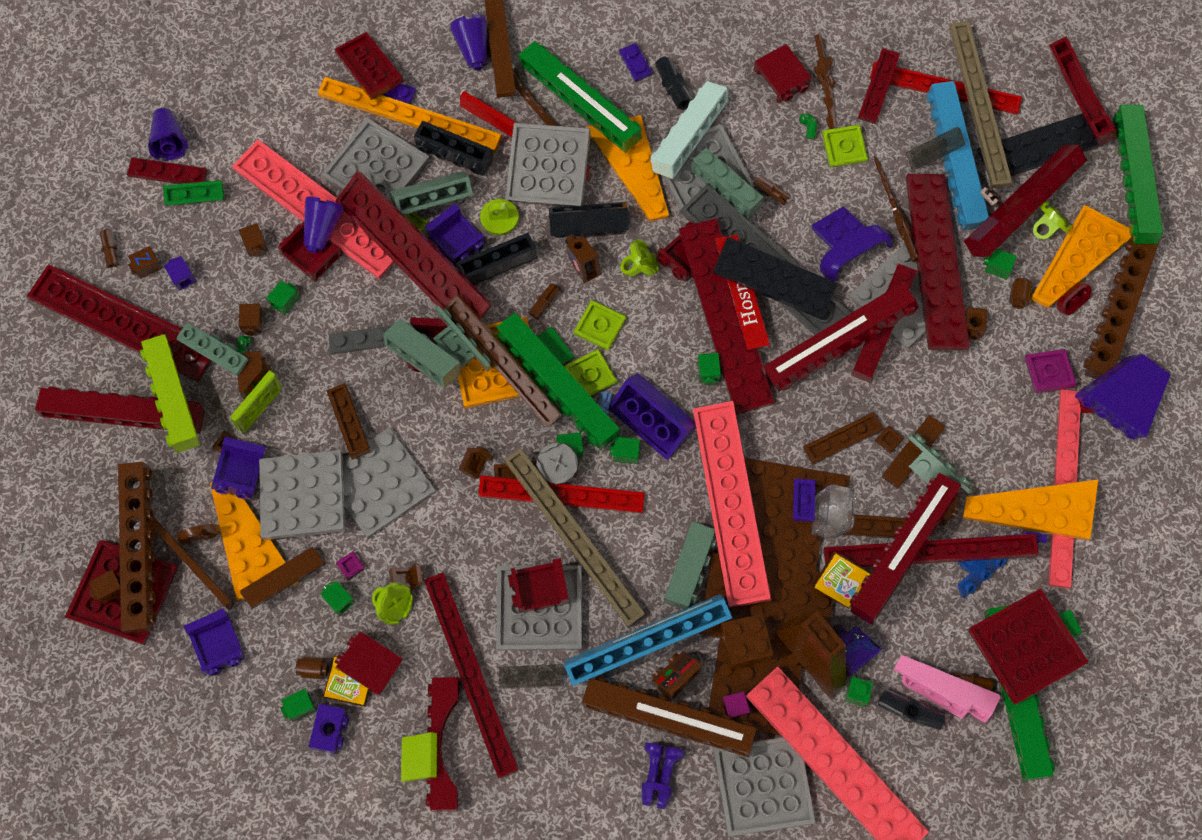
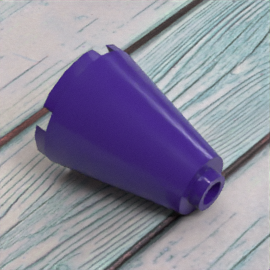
[450,14,487,70]
[148,108,188,161]
[304,196,344,254]

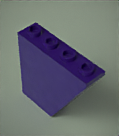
[1075,353,1170,439]

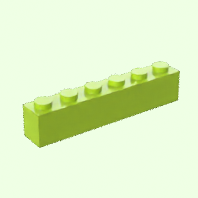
[140,334,200,453]

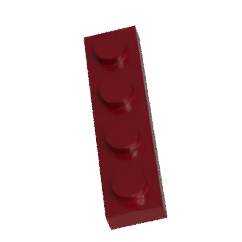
[857,48,900,124]
[127,157,208,184]

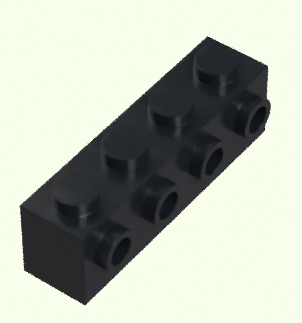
[414,120,493,175]
[548,202,629,238]
[456,232,537,285]

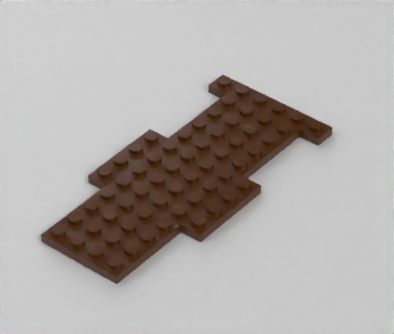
[699,458,850,736]

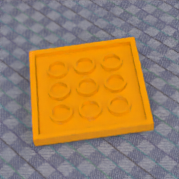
[458,316,543,409]

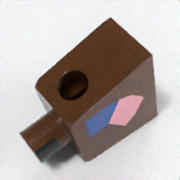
[565,235,601,283]

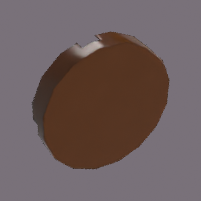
[177,524,220,544]

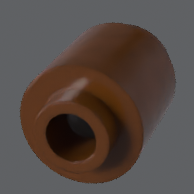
[1009,278,1032,309]
[296,656,329,679]

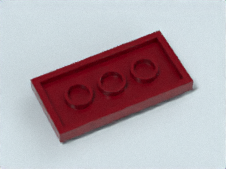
[334,32,404,100]

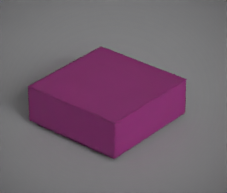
[336,551,365,580]
[723,692,750,718]

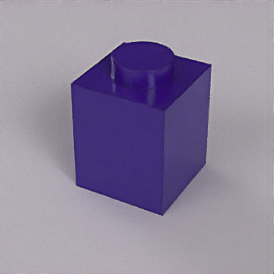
[164,256,197,291]

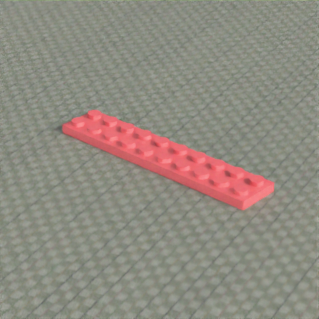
[232,140,395,280]
[693,401,771,608]
[746,667,929,840]

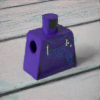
[832,623,882,677]

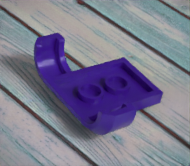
[811,207,893,281]

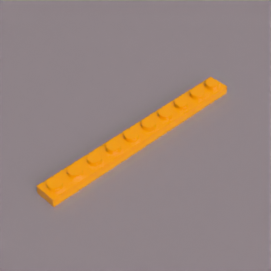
[318,77,502,154]

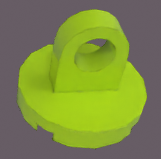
[480,199,519,236]
[1033,201,1073,239]
[620,239,659,277]
[372,582,413,625]

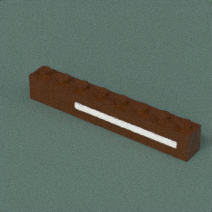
[582,677,757,758]

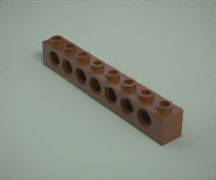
[1083,239,1159,379]
[118,461,156,634]

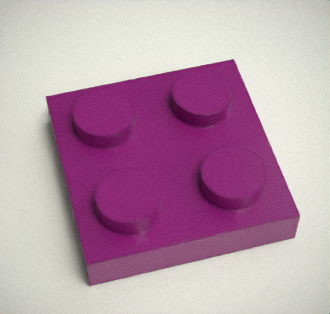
[1024,349,1076,393]

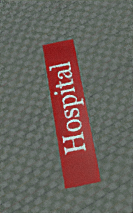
[715,234,770,350]

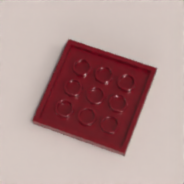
[65,540,179,646]
[967,588,1089,705]

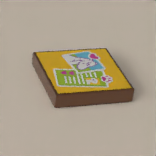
[812,551,872,609]
[323,656,370,707]

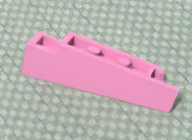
[894,655,1000,723]

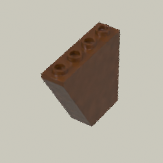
[775,611,846,699]

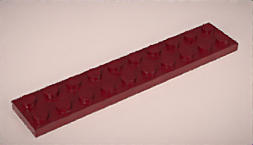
[335,171,492,335]
[905,173,970,350]
[678,218,774,415]
[27,264,212,382]

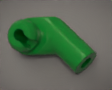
[799,113,817,140]
[235,336,252,353]

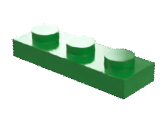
[163,180,225,206]

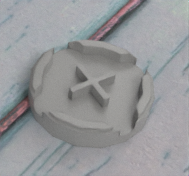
[536,443,578,484]

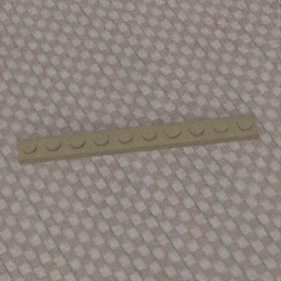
[949,21,1012,189]
[504,448,645,627]

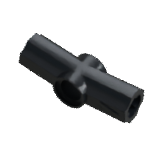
[655,56,692,110]
[877,688,945,730]

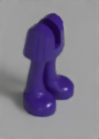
[641,743,685,809]

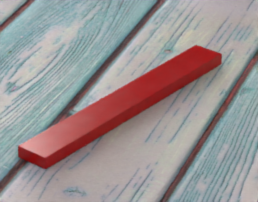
[869,61,1022,115]
[460,91,590,181]
[478,475,645,513]

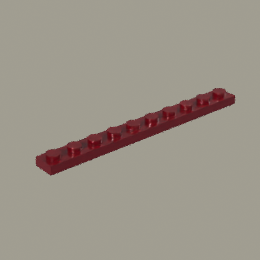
[823,534,1039,567]
[424,572,519,779]

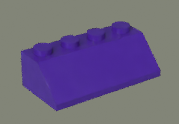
[609,373,696,460]

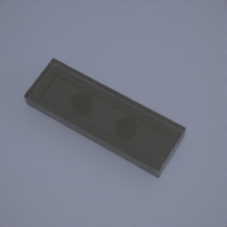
[906,126,966,170]
[499,664,564,689]

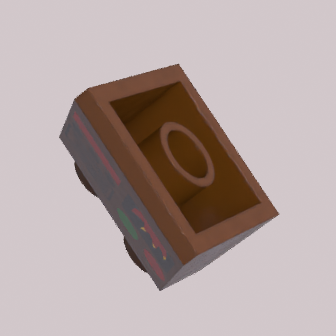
[238,351,272,400]
[652,651,702,702]

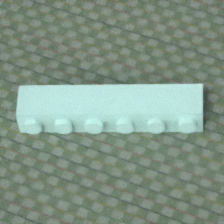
[650,81,728,179]

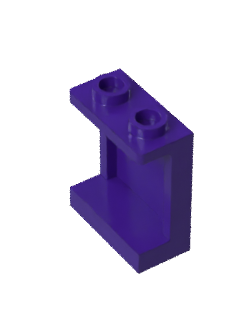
[425,203,486,266]
[211,437,266,499]
[184,608,245,676]

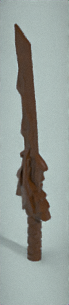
[814,34,837,129]
[487,42,557,126]
[874,155,919,262]

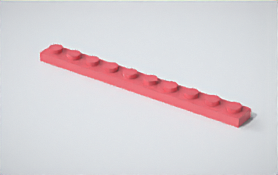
[1048,389,1081,589]

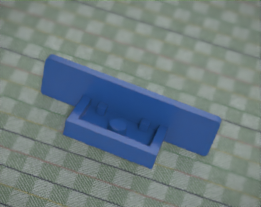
[957,533,1019,598]

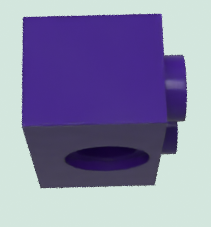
[308,704,349,754]

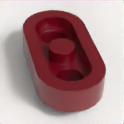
[1057,282,1091,315]

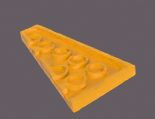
[585,115,669,222]
[1031,205,1132,308]
[963,479,1098,541]
[210,483,299,601]

